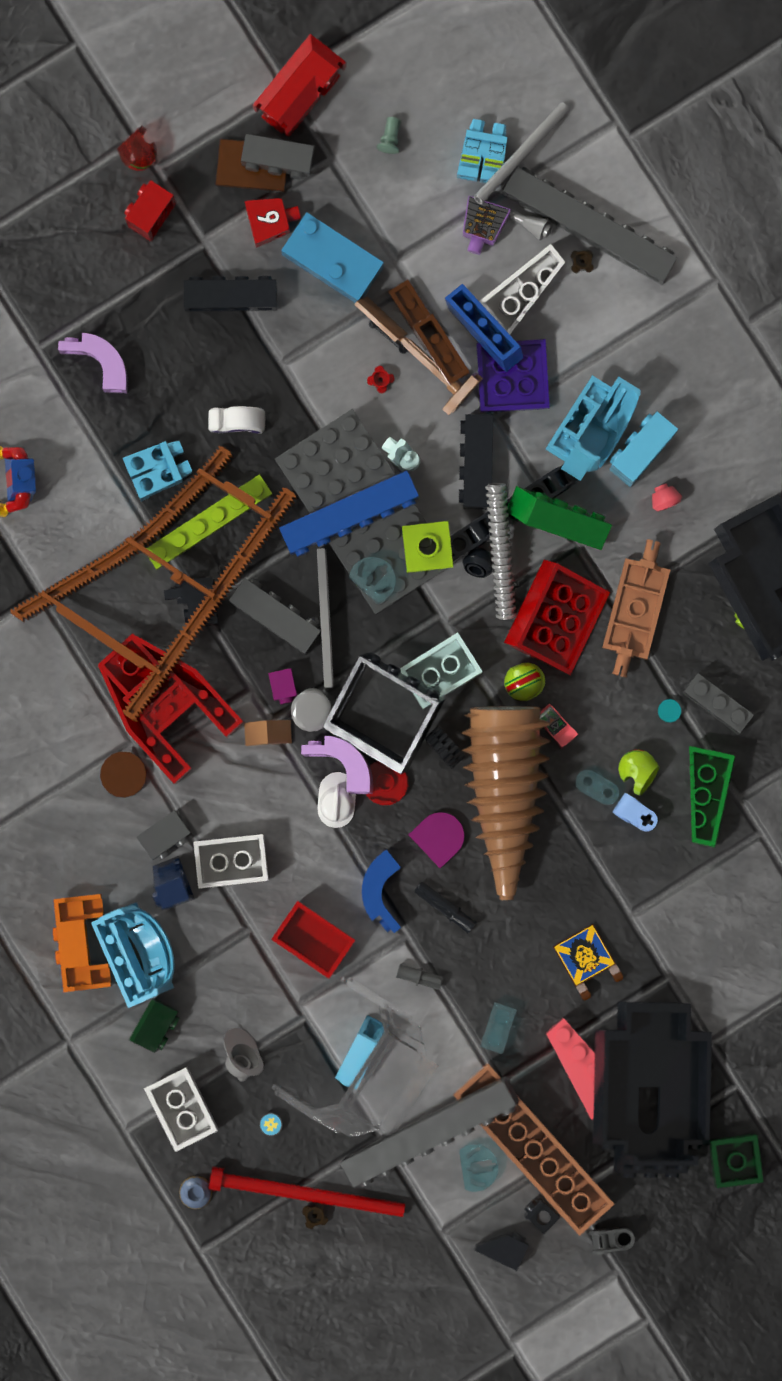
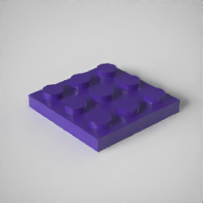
[476,339,550,413]

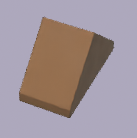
[244,720,292,746]

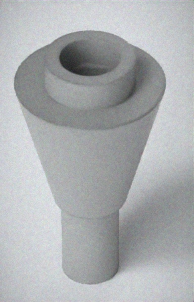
[510,211,552,240]

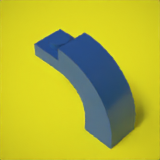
[362,850,401,933]

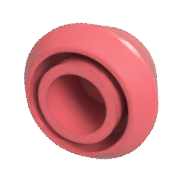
[652,483,682,512]

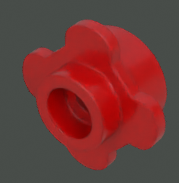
[367,366,394,393]

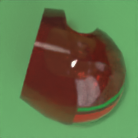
[117,125,157,171]

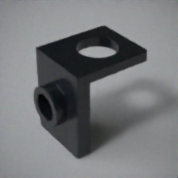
[524,1198,560,1234]

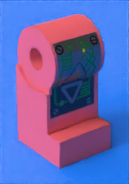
[540,703,578,749]

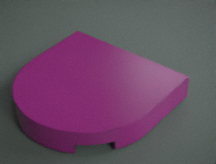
[408,812,464,868]

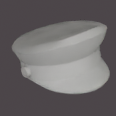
[291,688,332,732]

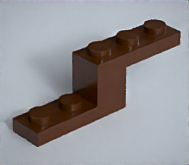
[388,280,470,385]

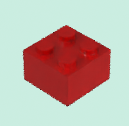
[124,180,176,241]

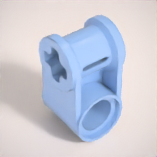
[612,793,657,832]

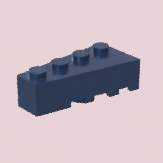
[152,856,195,909]

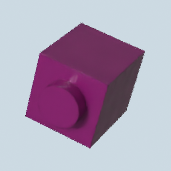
[268,668,297,705]

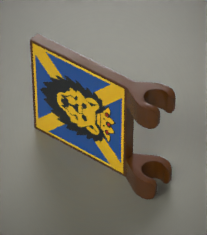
[553,924,623,1001]

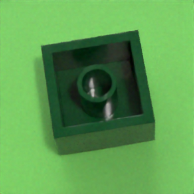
[709,1134,763,1188]

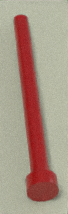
[209,1166,405,1217]

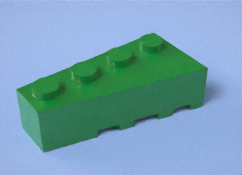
[506,486,612,550]
[689,746,736,848]

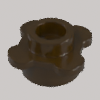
[570,250,594,273]
[302,1203,328,1229]

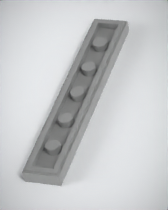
[317,548,334,689]

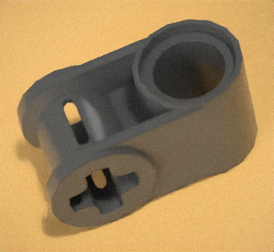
[589,1227,635,1255]

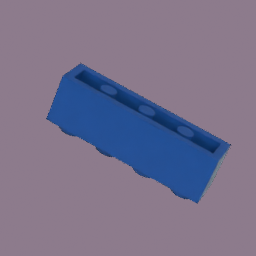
[445,284,524,372]

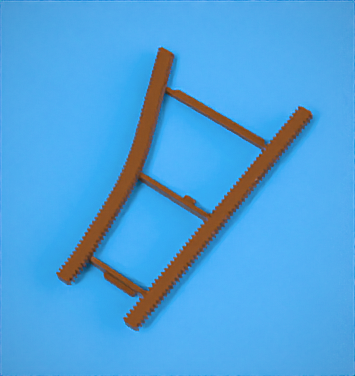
[10,446,297,721]

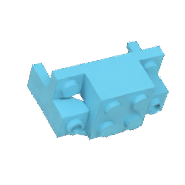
[546,375,640,481]

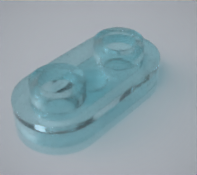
[575,770,619,805]

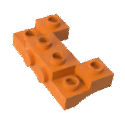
[53,894,112,992]

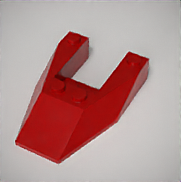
[98,634,244,785]

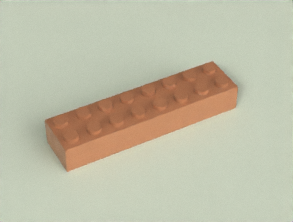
[453,1063,614,1236]

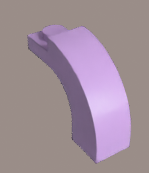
[58,333,128,393]
[301,736,373,794]

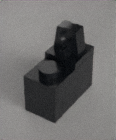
[164,577,219,626]

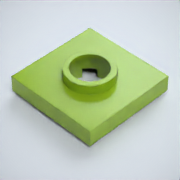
[402,521,453,573]

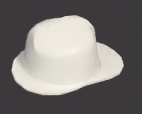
[318,772,356,828]

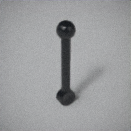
[369,320,408,354]

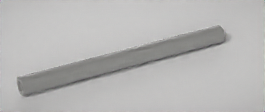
[474,102,569,204]

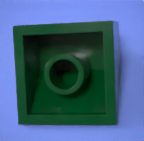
[129,998,180,1053]

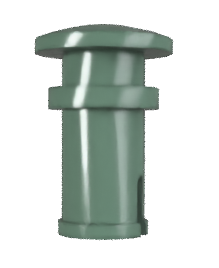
[377,117,401,154]

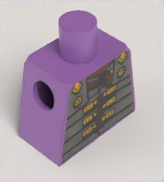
[463,196,511,255]

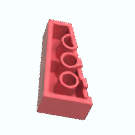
[546,1018,595,1120]

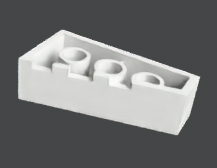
[479,244,565,334]

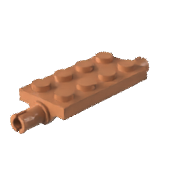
[602,539,670,678]

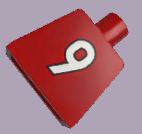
[245,198,301,248]

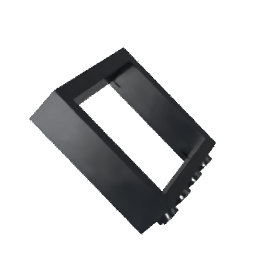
[323,652,445,774]

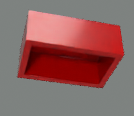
[271,901,355,979]

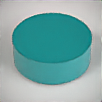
[658,699,681,723]

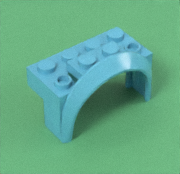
[91,902,174,1008]

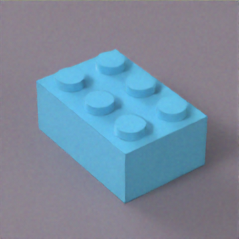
[609,411,678,487]

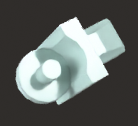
[382,437,420,472]

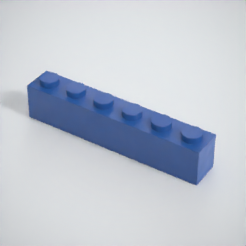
[279,471,419,557]

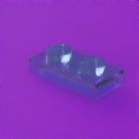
[480,1002,517,1054]

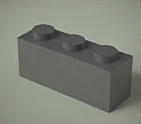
[241,134,314,180]
[682,673,754,735]

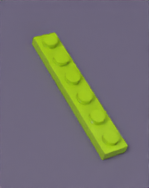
[146,474,273,570]

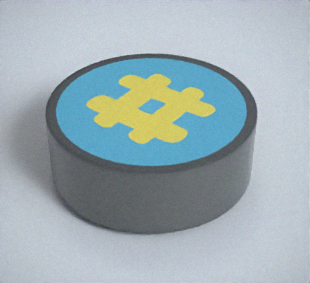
[259,1112,283,1136]

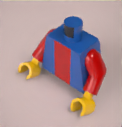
[0,446,36,517]

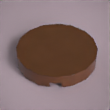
[100,752,147,798]

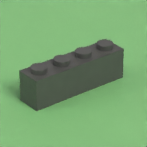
[229,578,321,655]

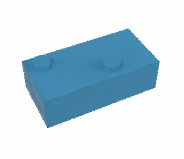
[281,212,384,303]

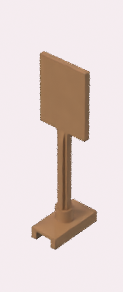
[354,297,483,415]

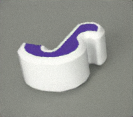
[208,406,265,434]

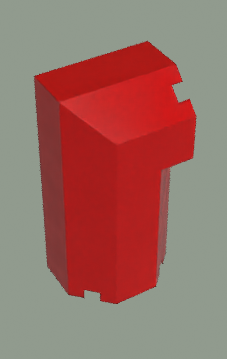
[253,34,347,137]

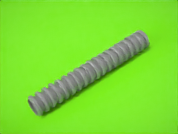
[485,483,517,620]

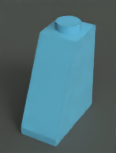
[335,1015,388,1089]

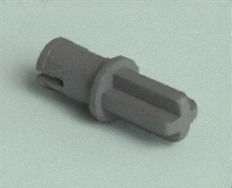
[396,964,443,990]

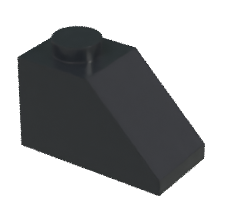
[474,1232,529,1271]

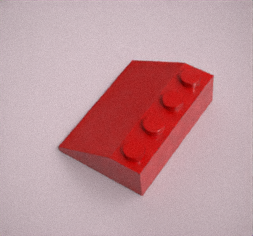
[504,560,610,675]

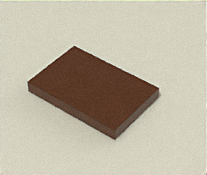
[216,139,286,192]

